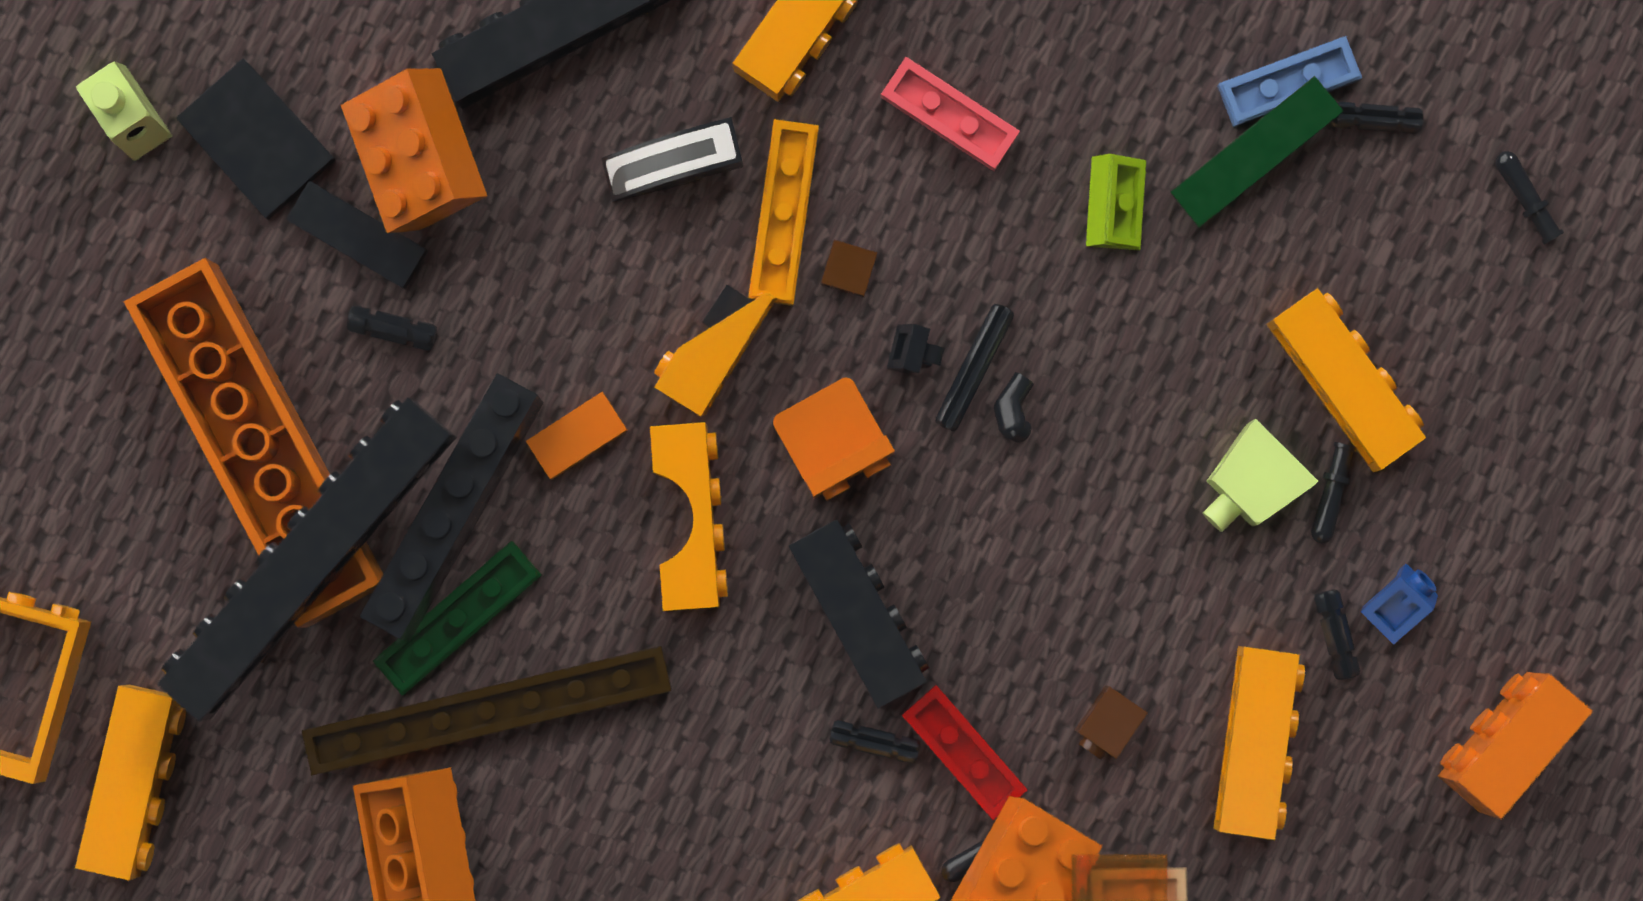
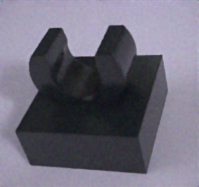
[886,324,945,373]

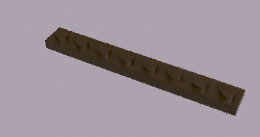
[301,646,672,776]

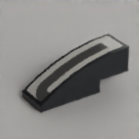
[601,117,744,202]

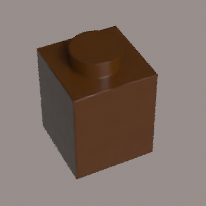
[1074,685,1148,760]

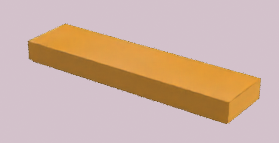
[748,119,819,306]

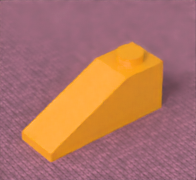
[654,293,777,416]

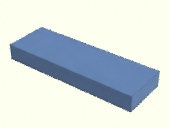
[1217,36,1362,128]

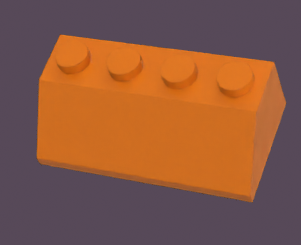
[353,767,475,901]

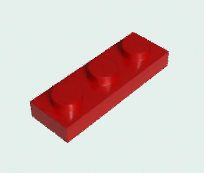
[901,685,1028,820]

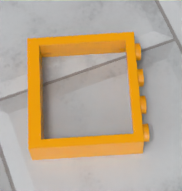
[0,592,91,784]

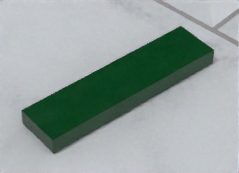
[1170,76,1343,228]
[373,541,542,696]

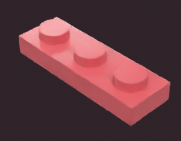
[881,57,1020,171]

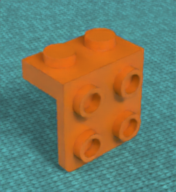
[773,377,895,501]

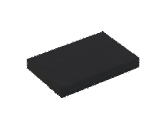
[176,58,336,220]

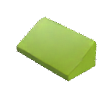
[1086,154,1146,250]

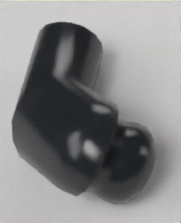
[994,372,1034,443]

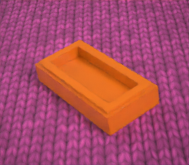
[526,392,628,480]

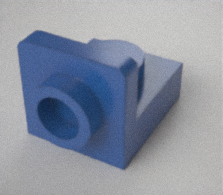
[1361,564,1438,644]

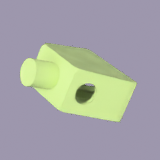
[76,61,172,161]
[1203,419,1318,532]

